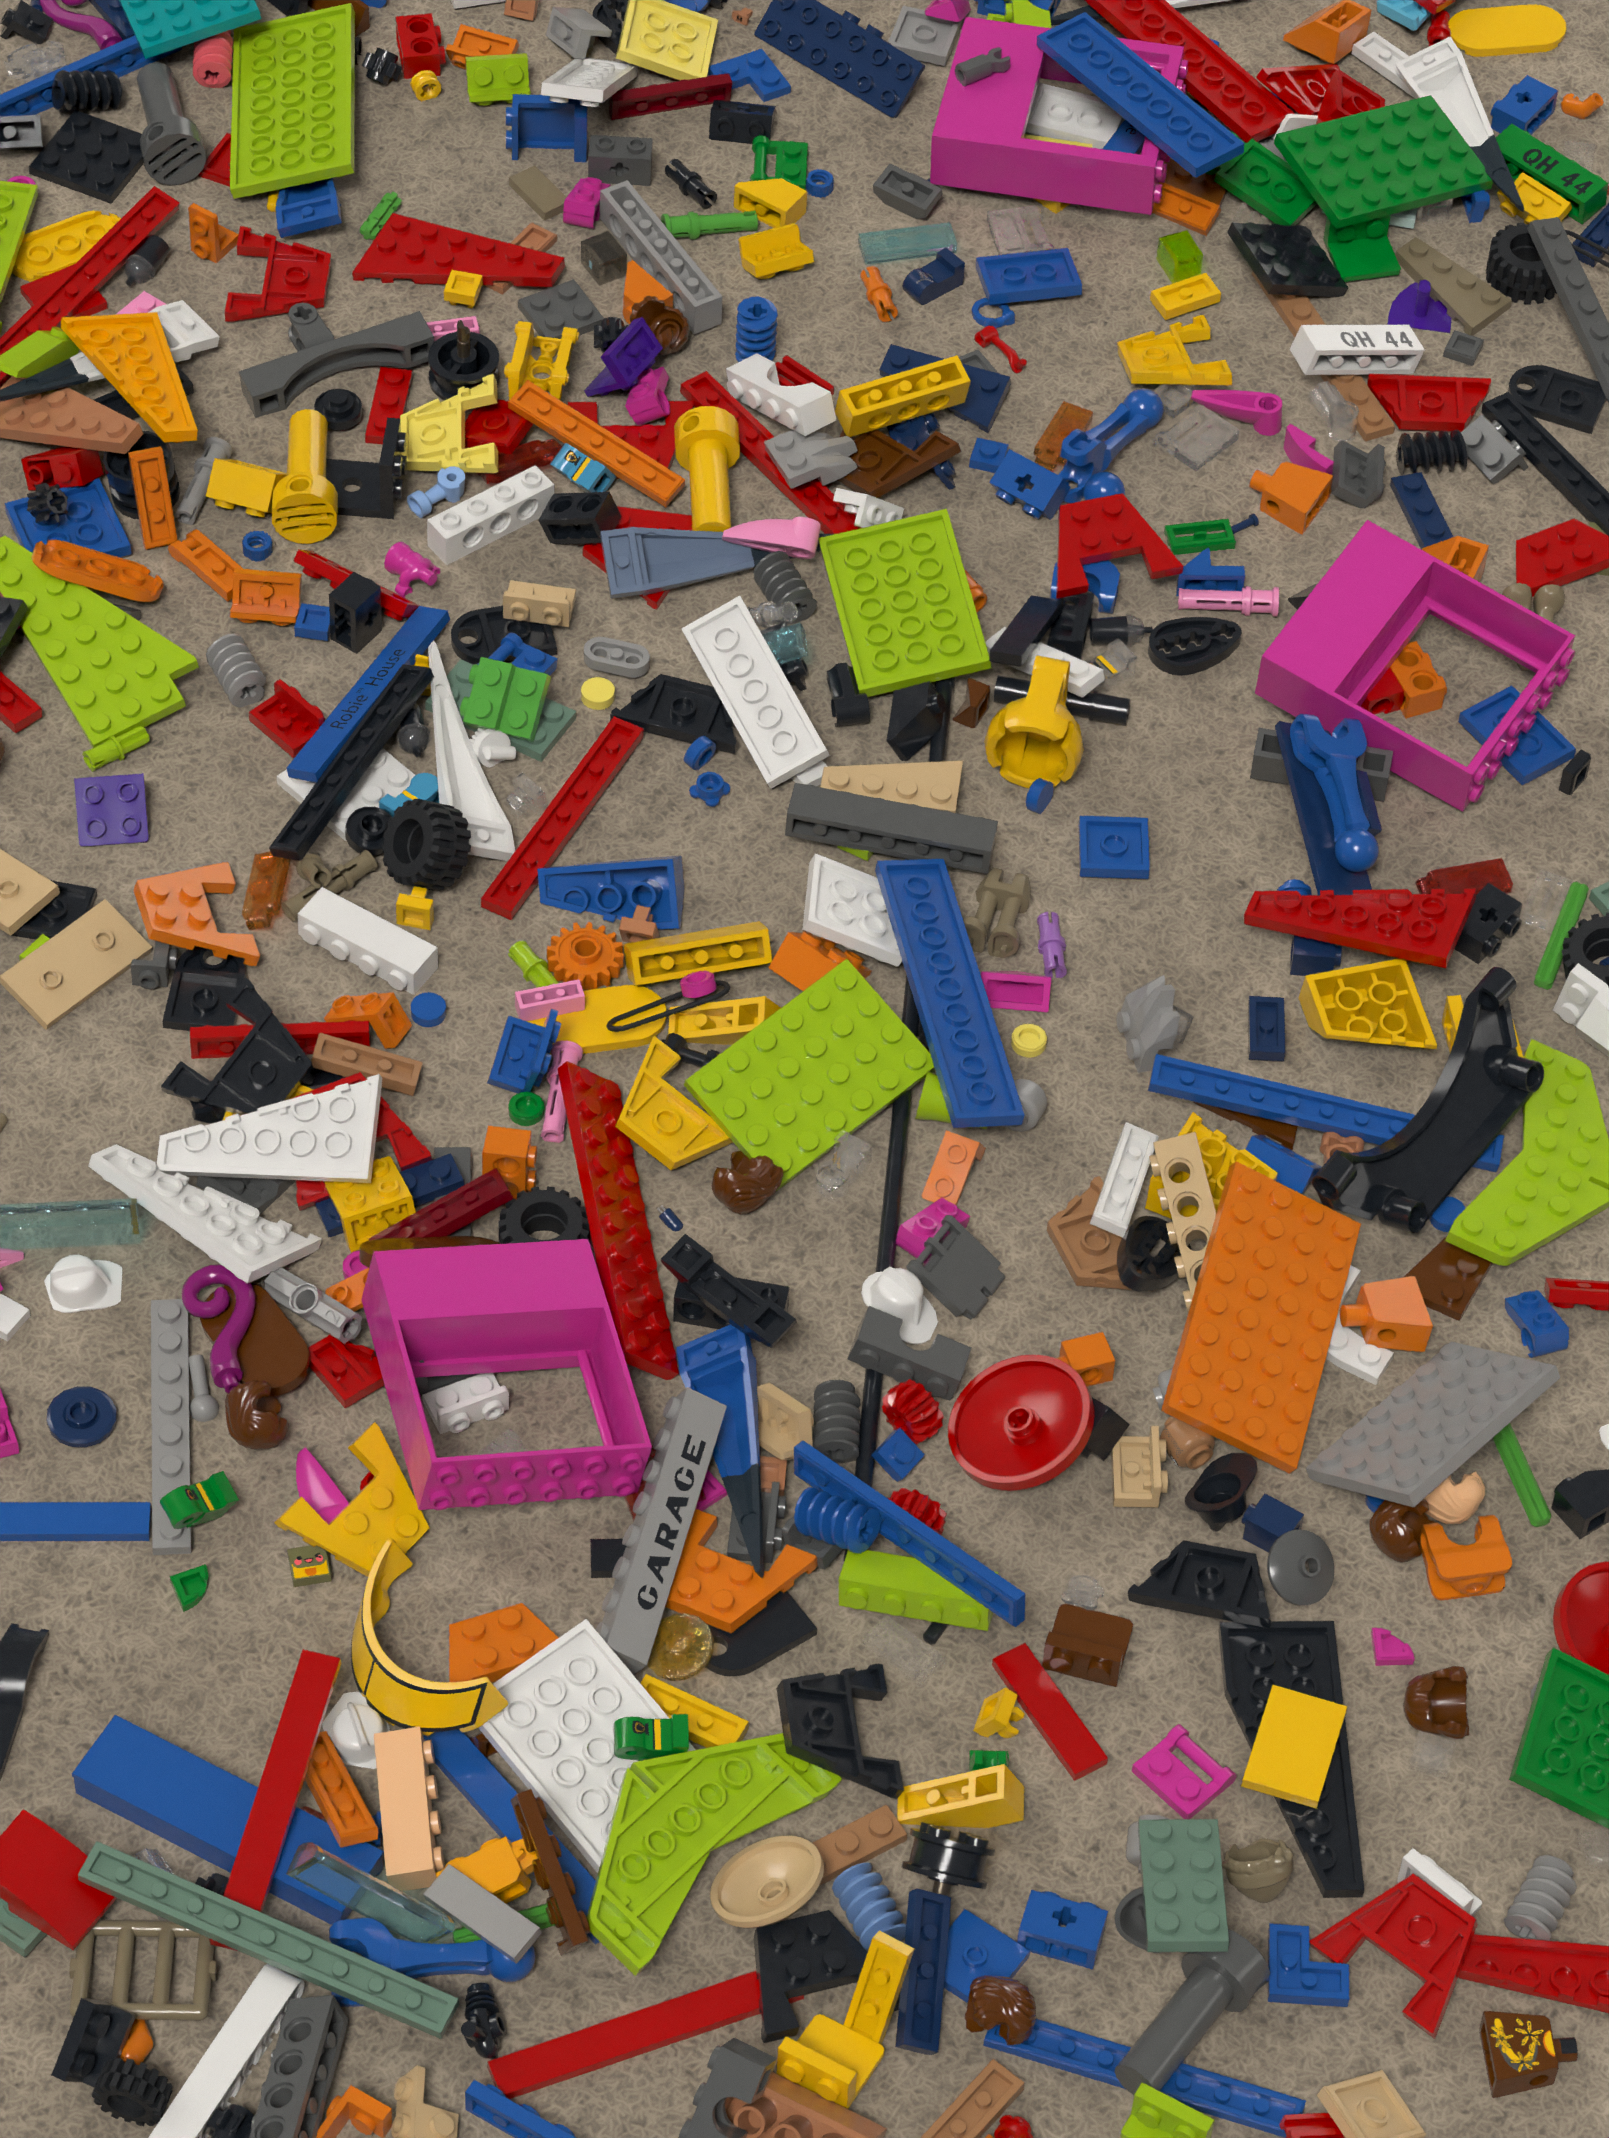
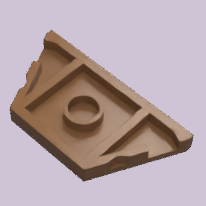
[1047,1176,1155,1291]

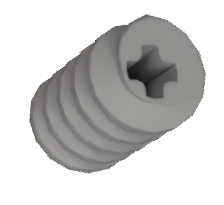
[206,633,266,708]
[1504,1855,1577,1941]

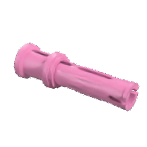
[1178,586,1279,617]
[541,1041,583,1143]

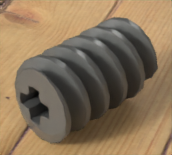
[754,551,817,624]
[813,1380,860,1463]

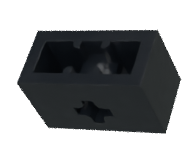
[329,572,382,654]
[1455,883,1522,964]

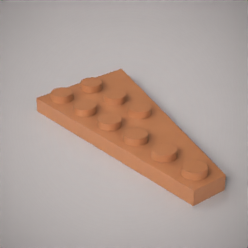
[0,376,144,454]

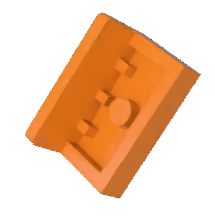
[446,24,519,69]
[230,568,302,626]

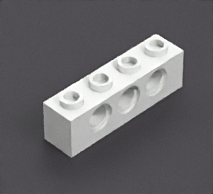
[427,465,554,565]

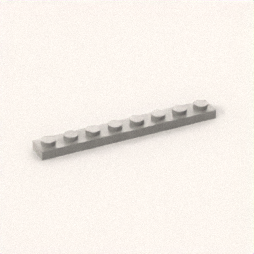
[151,1299,191,1555]

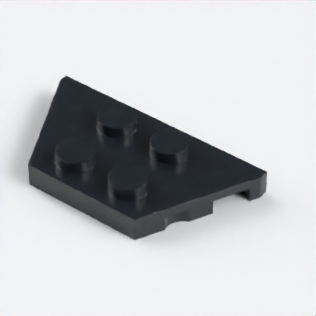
[610,674,737,754]
[1128,1540,1271,1628]

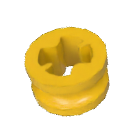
[410,70,441,101]

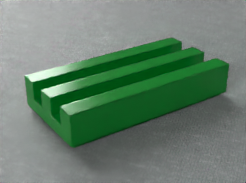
[1164,519,1236,555]

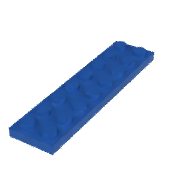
[1036,12,1245,178]

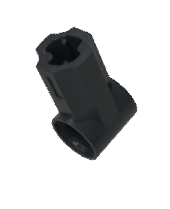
[826,663,870,727]

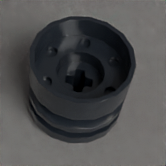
[103,431,180,519]

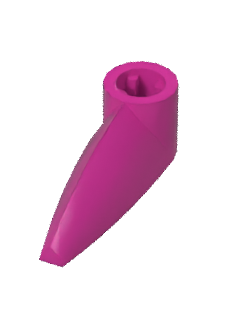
[1191,390,1282,436]
[296,1447,349,1524]

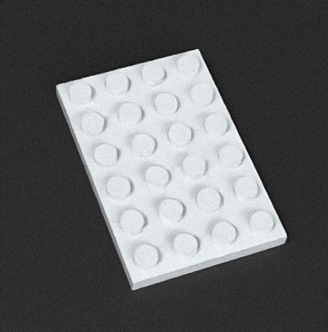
[479,1619,696,1873]

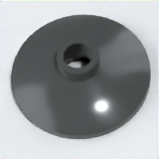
[1267,1529,1335,1606]

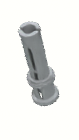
[175,437,232,525]

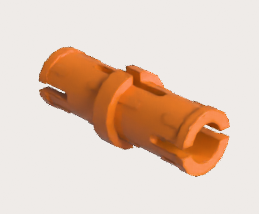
[860,266,898,322]

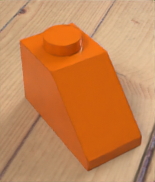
[623,260,673,324]

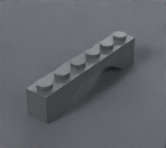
[239,311,434,418]

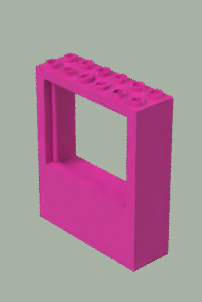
[930,17,1188,215]
[1255,520,1575,812]
[361,1239,652,1510]

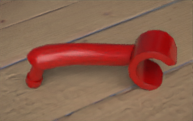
[974,326,1027,373]

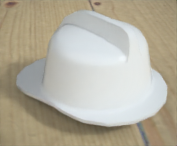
[44,1255,122,1313]
[861,1267,938,1344]
[322,1692,390,1769]

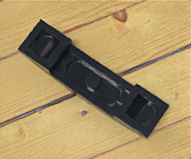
[661,1234,797,1348]

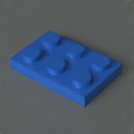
[976,248,1082,305]
[1458,685,1576,785]

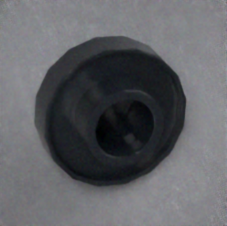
[314,389,362,431]
[345,807,392,856]

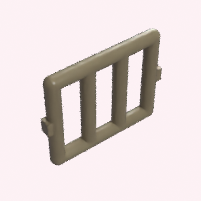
[69,1920,217,2021]

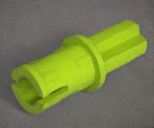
[82,726,150,772]
[508,940,559,988]

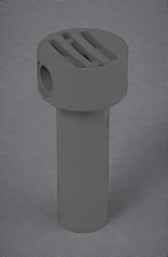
[137,62,206,185]
[1115,1929,1270,2095]

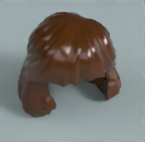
[630,296,690,356]
[711,1151,783,1214]
[225,1380,289,1450]
[1369,1499,1435,1563]
[1403,1666,1469,1739]
[965,1975,1036,2046]

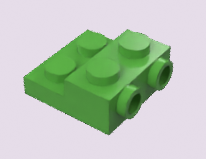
[460,657,551,742]

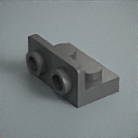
[727,1481,786,1563]

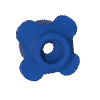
[689,772,730,807]

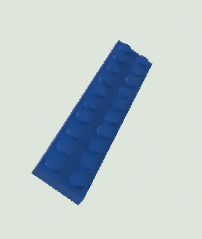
[875,859,1025,1128]

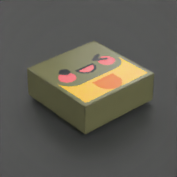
[287,1545,331,1587]

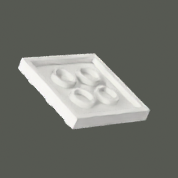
[277,748,415,841]
[802,853,902,967]

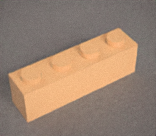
[374,1727,445,1892]

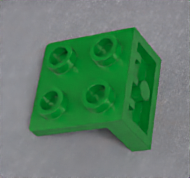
[1323,215,1401,282]

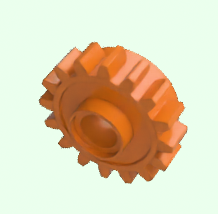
[547,922,624,990]

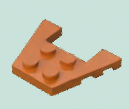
[133,862,260,966]
[665,1508,818,1633]
[449,1603,559,1682]

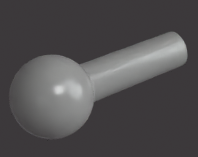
[188,1355,219,1422]

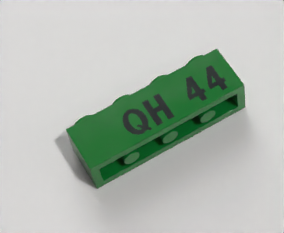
[1495,124,1608,225]

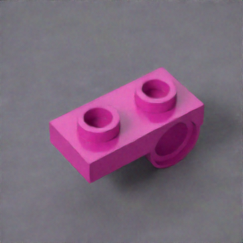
[563,177,611,229]
[625,367,670,426]
[896,1197,970,1264]

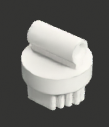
[469,728,516,768]

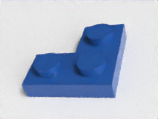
[708,49,791,102]
[1268,1924,1349,2007]

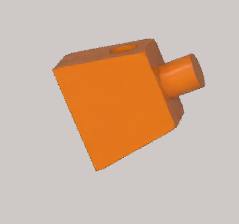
[1249,462,1333,535]
[1340,1276,1433,1352]

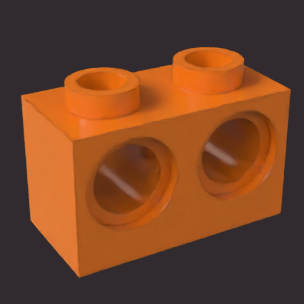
[1390,641,1447,719]
[482,1126,537,1199]

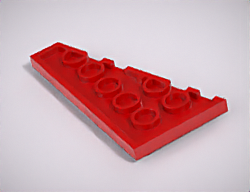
[1244,888,1476,968]

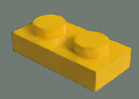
[1150,273,1221,320]

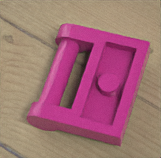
[1132,1724,1237,1819]

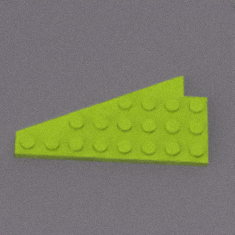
[0,536,199,747]

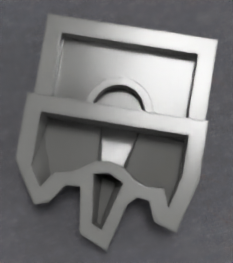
[764,430,858,489]
[1116,975,1180,1073]

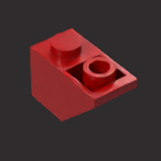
[21,446,104,491]

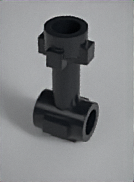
[661,1033,720,1067]

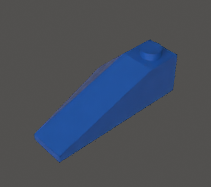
[537,855,684,930]

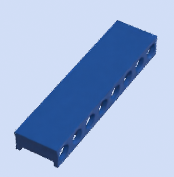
[72,1715,384,1925]

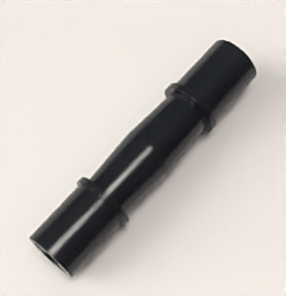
[993,675,1131,725]

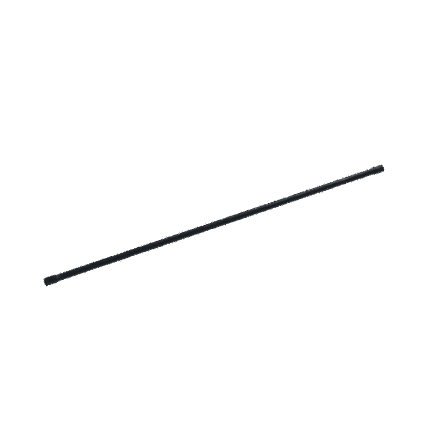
[844,677,956,1561]

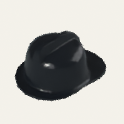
[1185,1453,1258,1532]

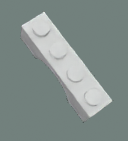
[726,354,836,436]

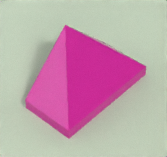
[981,971,1051,1012]

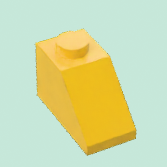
[734,178,807,228]

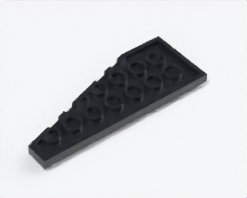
[1218,1621,1364,1898]

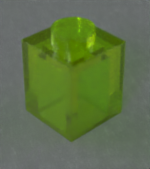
[1156,230,1203,284]

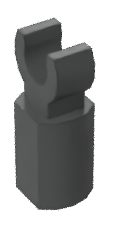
[955,47,1010,86]

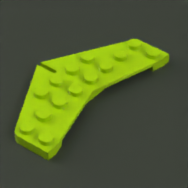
[1445,1039,1609,1266]
[586,1733,842,1976]

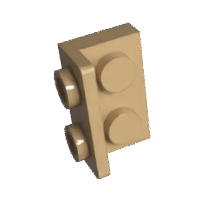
[503,580,576,627]

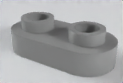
[584,637,650,678]

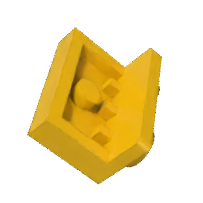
[1497,172,1572,224]
[738,223,814,279]

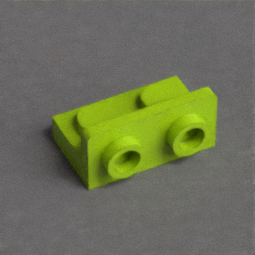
[465,53,531,105]
[1120,2082,1215,2138]

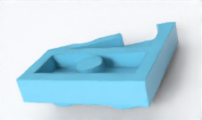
[1377,0,1431,31]

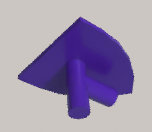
[1387,280,1451,333]

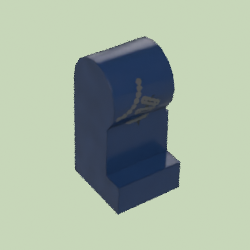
[902,247,965,305]

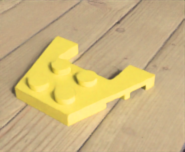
[400,374,498,473]

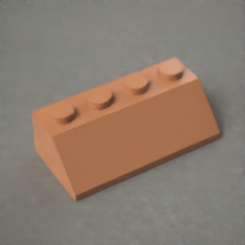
[725,2072,887,2138]

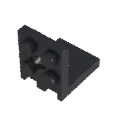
[326,418,407,519]

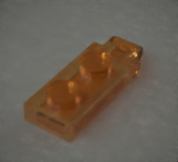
[1034,401,1093,472]
[242,851,291,931]

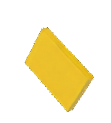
[1241,1685,1347,1809]

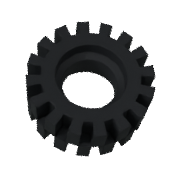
[92,2058,173,2126]

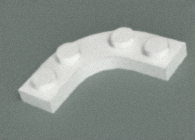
[1326,1265,1394,1385]

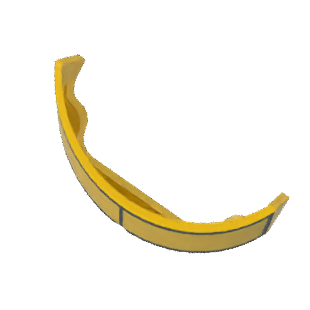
[351,1538,508,1736]

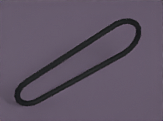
[606,980,731,1032]

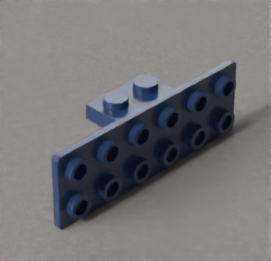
[754,0,925,118]
[1275,721,1382,895]

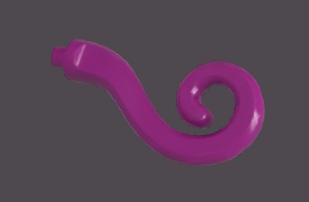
[40,0,123,50]
[182,1264,256,1393]

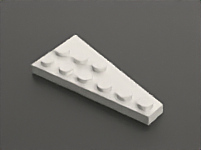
[156,1074,383,1183]
[88,1144,322,1284]

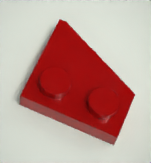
[308,1335,384,1409]

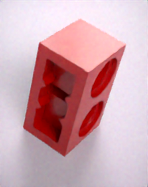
[395,13,446,79]

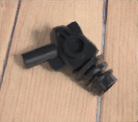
[461,1983,506,2060]

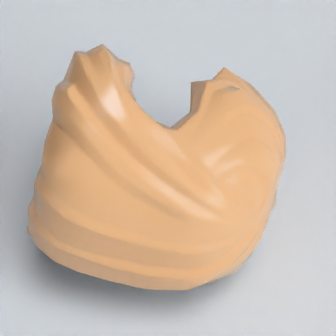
[1424,1471,1485,1525]

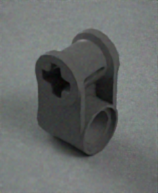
[288,303,334,352]

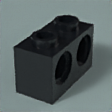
[539,492,622,544]

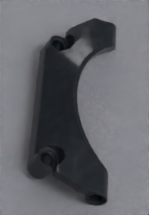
[1312,967,1544,1233]

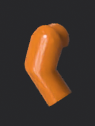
[1561,93,1604,119]
[120,2019,153,2065]

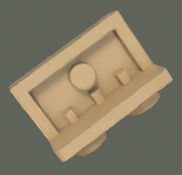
[757,1382,814,1460]
[1111,1426,1168,1508]

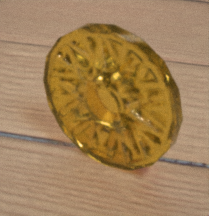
[647,1613,714,1681]

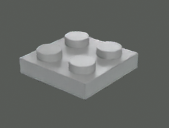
[888,6,961,66]

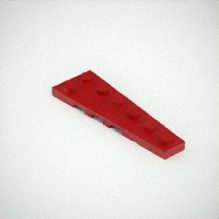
[1458,1934,1609,2013]

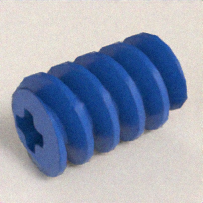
[735,296,778,362]
[794,1487,881,1554]

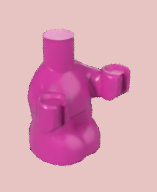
[384,542,440,598]

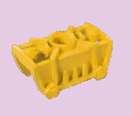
[504,321,580,400]

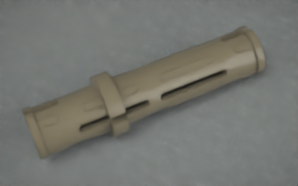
[281,850,377,922]

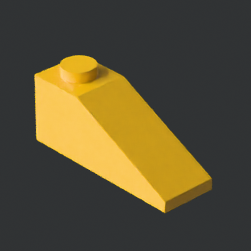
[668,996,781,1045]
[897,1764,1024,1828]

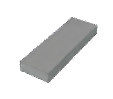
[423,1864,542,1964]

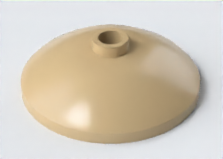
[710,1836,824,1928]

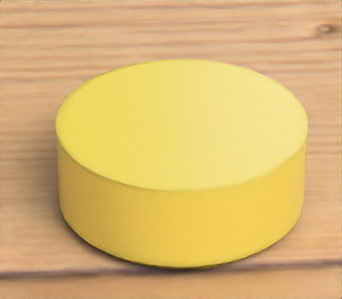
[581,677,615,710]
[1011,1024,1047,1058]

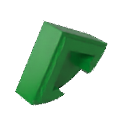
[170,1564,209,1612]

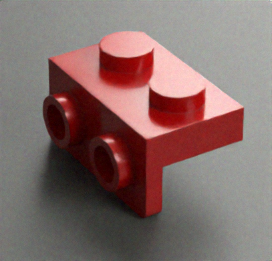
[249,679,325,758]

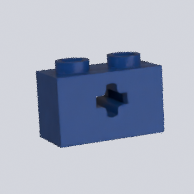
[1490,75,1558,135]
[989,449,1071,520]
[1017,1890,1108,1969]

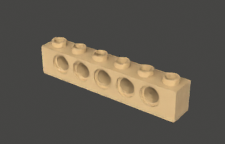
[1149,1132,1216,1313]

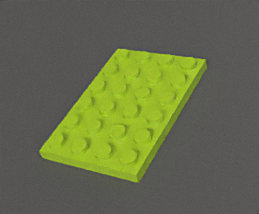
[818,509,991,697]
[684,959,935,1191]

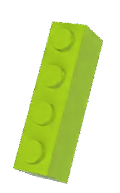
[839,1550,998,1631]

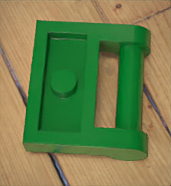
[750,135,808,190]

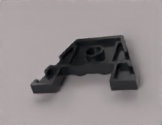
[161,978,313,1115]
[776,1664,904,1799]
[754,1910,900,2043]

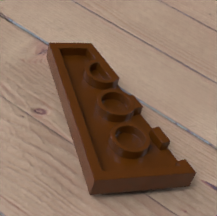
[1404,1236,1493,1321]

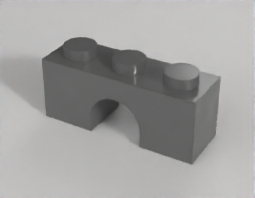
[847,1306,972,1401]
[678,2038,777,2138]

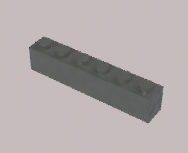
[785,783,998,874]

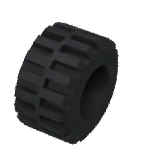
[1486,222,1557,305]
[382,799,471,891]
[1562,913,1609,987]
[498,1186,590,1244]

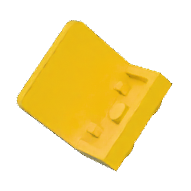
[776,2014,884,2109]

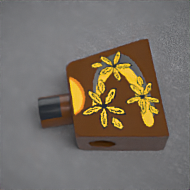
[1479,2011,1578,2098]

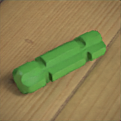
[360,192,402,240]

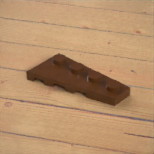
[511,1789,590,1956]

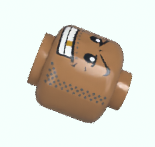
[1160,1416,1215,1469]

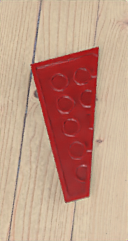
[352,213,565,287]

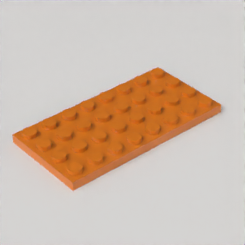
[1161,1161,1361,1474]

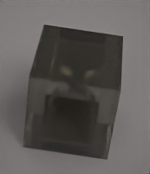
[581,231,627,286]

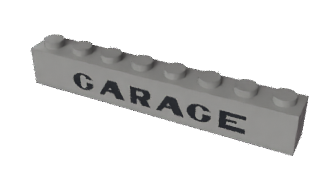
[595,1387,727,1675]

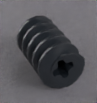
[51,70,122,110]
[1396,429,1467,475]

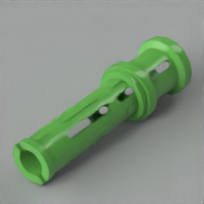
[661,210,758,240]

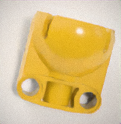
[984,655,1084,788]

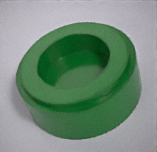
[508,1092,544,1126]

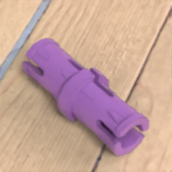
[1037,912,1067,978]

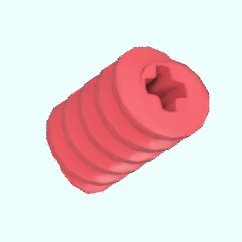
[193,30,233,88]

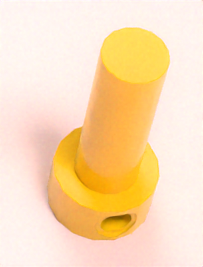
[674,406,740,532]
[272,409,338,544]

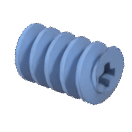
[832,1862,906,1950]

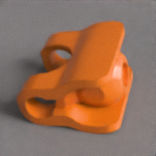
[1420,1515,1512,1601]

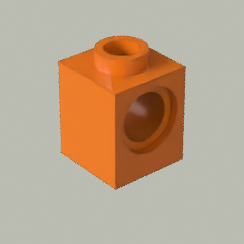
[1056,1332,1115,1387]

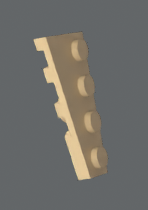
[820,761,963,813]

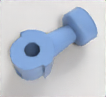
[407,466,465,518]

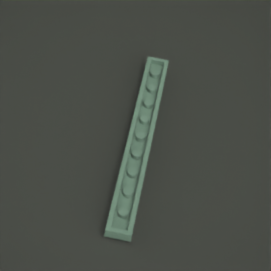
[78,1841,459,2039]

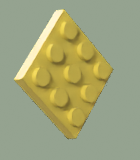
[616,0,718,80]

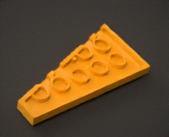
[61,312,198,443]

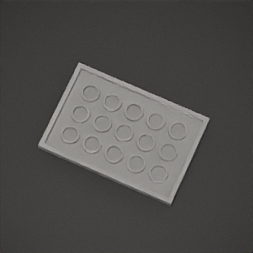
[1306,1342,1561,1507]

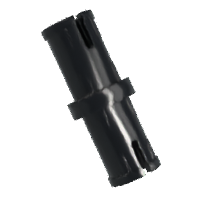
[665,159,717,209]

